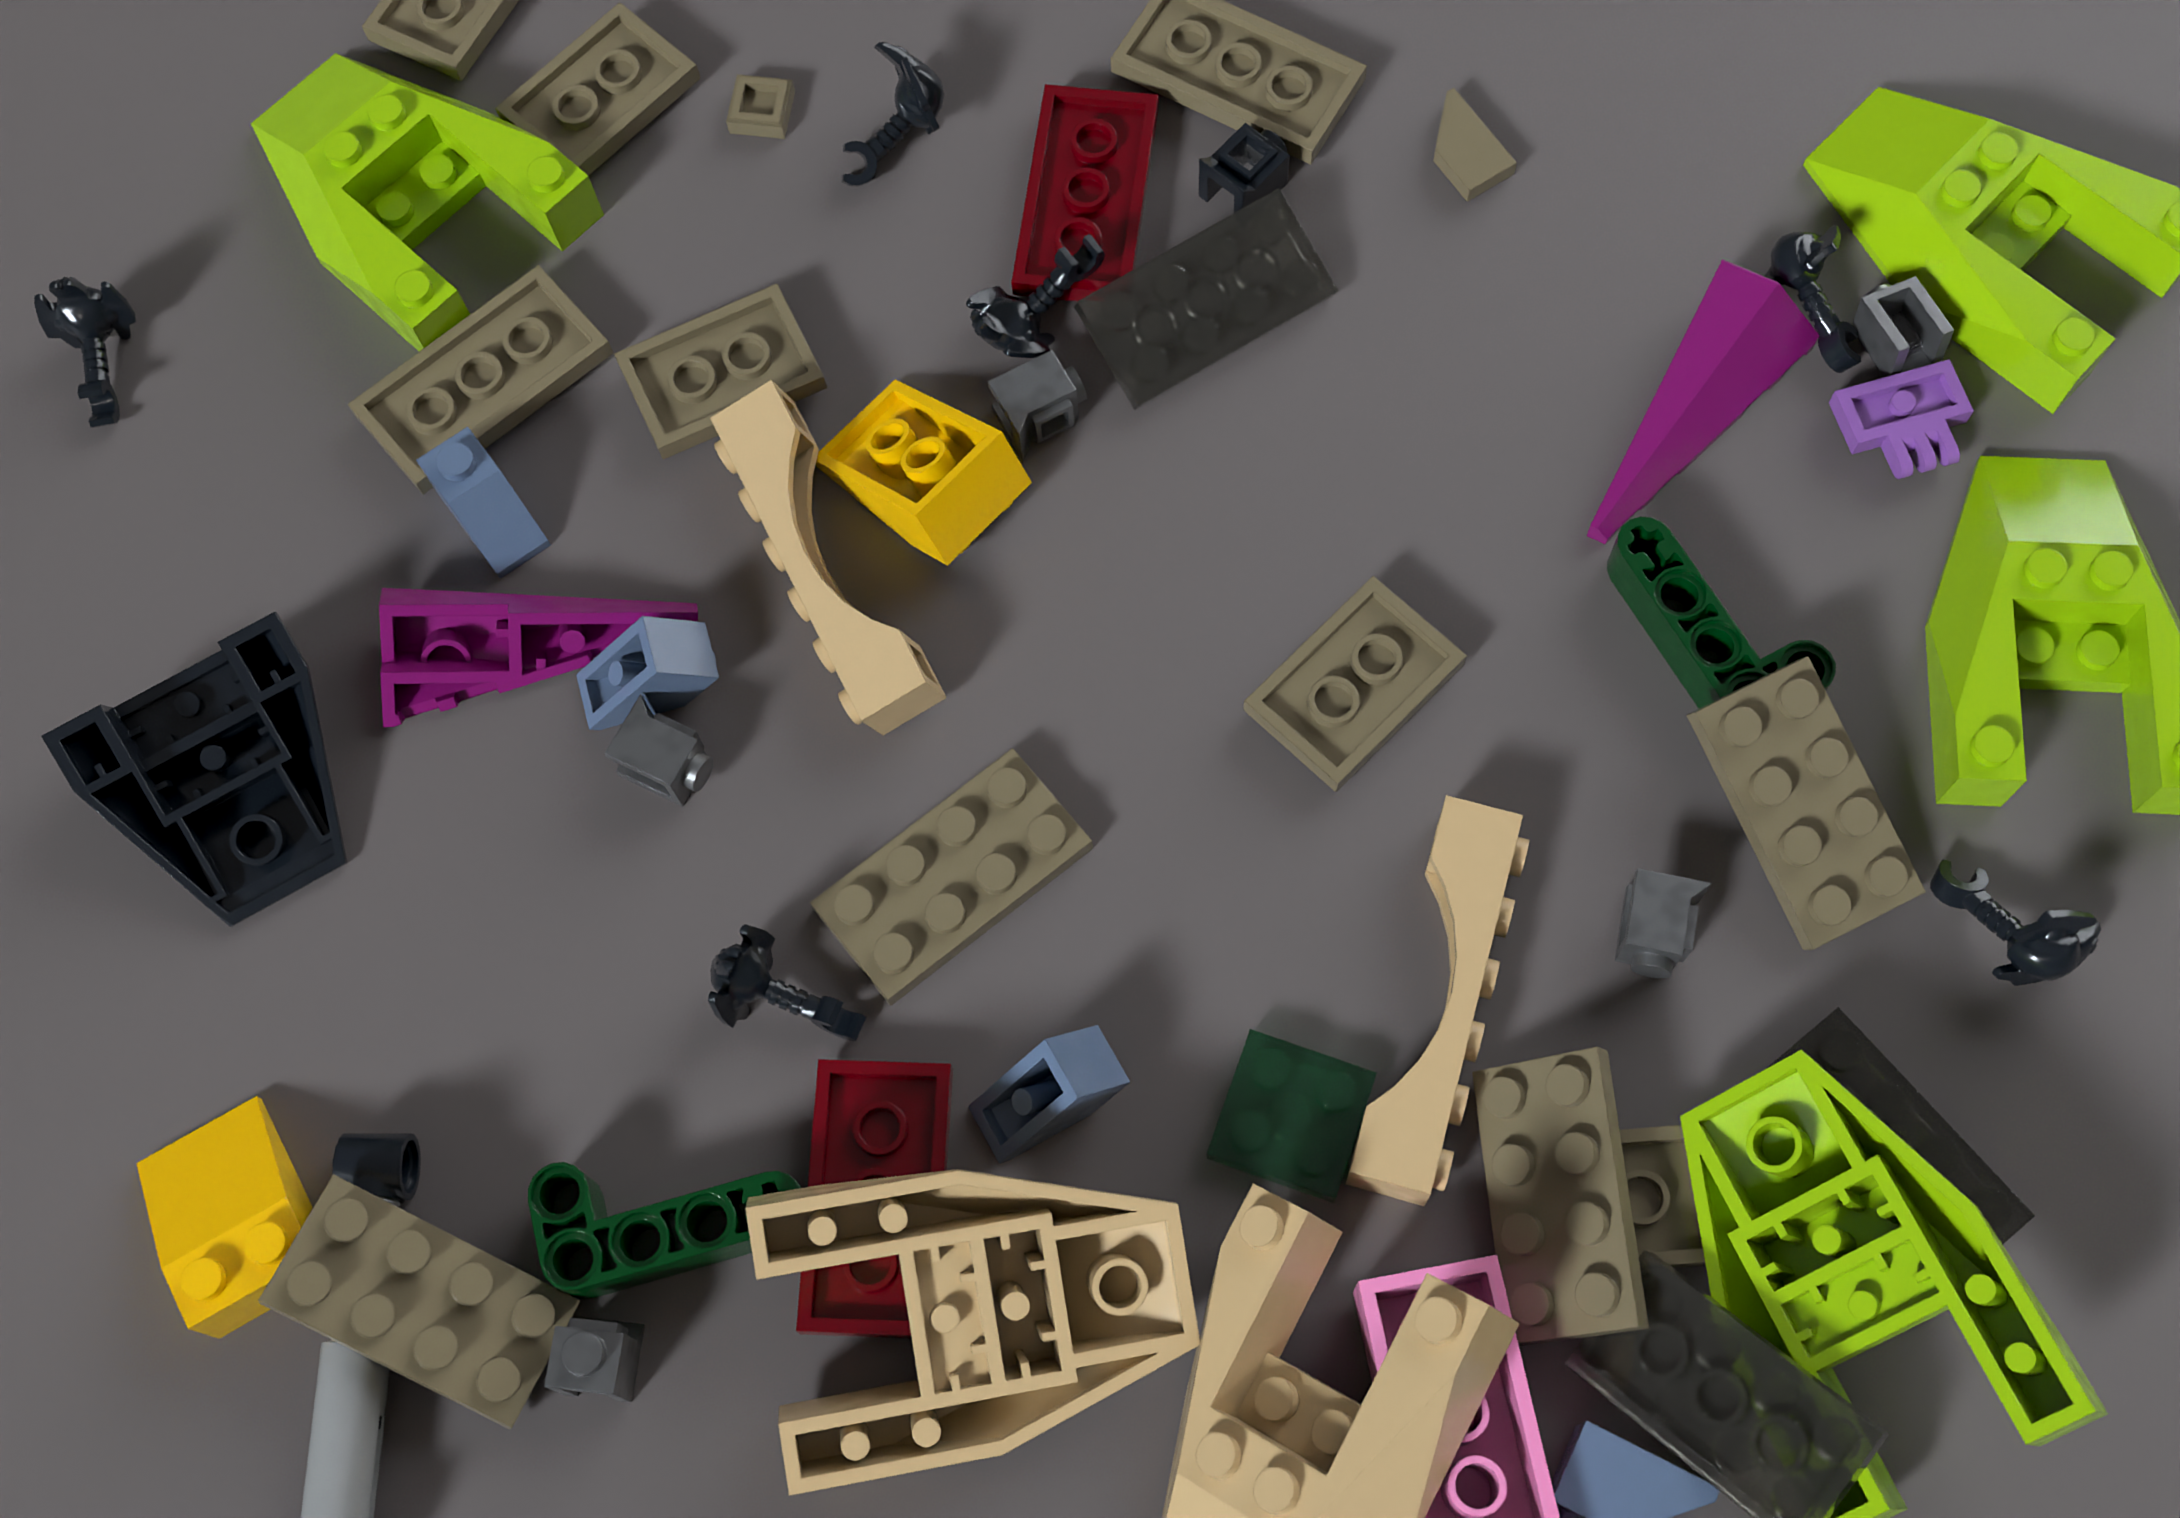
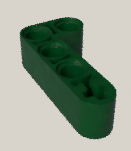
[1607,516,1836,709]
[528,1162,802,1299]

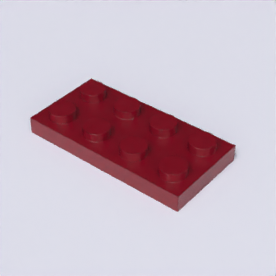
[1011,84,1159,307]
[796,1059,953,1339]

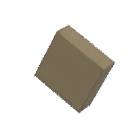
[726,74,795,139]

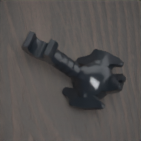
[842,42,945,187]
[1764,225,1861,373]
[966,234,1105,358]
[34,277,136,428]
[1930,859,2101,986]
[708,924,867,1041]

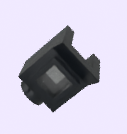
[1199,123,1290,228]

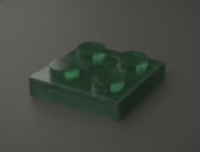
[1207,1029,1377,1203]

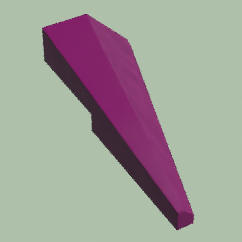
[1586,259,1819,544]
[379,588,698,727]

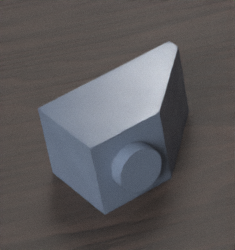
[416,426,551,579]
[576,616,719,730]
[968,1025,1130,1164]
[1551,1420,1721,1518]

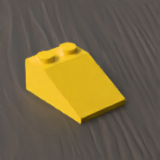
[816,379,1032,566]
[136,1096,313,1339]

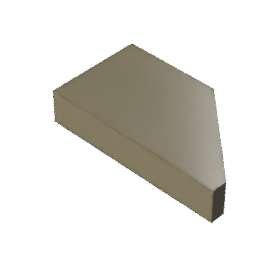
[1433,88,1517,202]

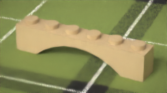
[710,380,947,736]
[1346,795,1529,1206]

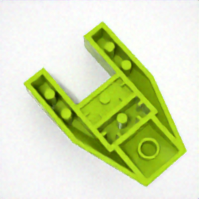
[251,53,604,352]
[1803,87,2180,414]
[1925,456,2180,815]
[1680,1050,2108,1518]

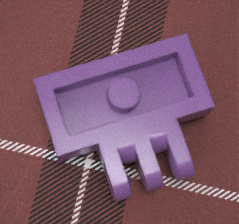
[1829,359,1974,479]

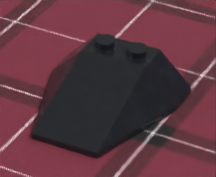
[41,612,347,927]

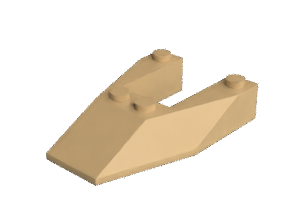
[745,1169,1200,1496]
[1162,1183,1520,1518]

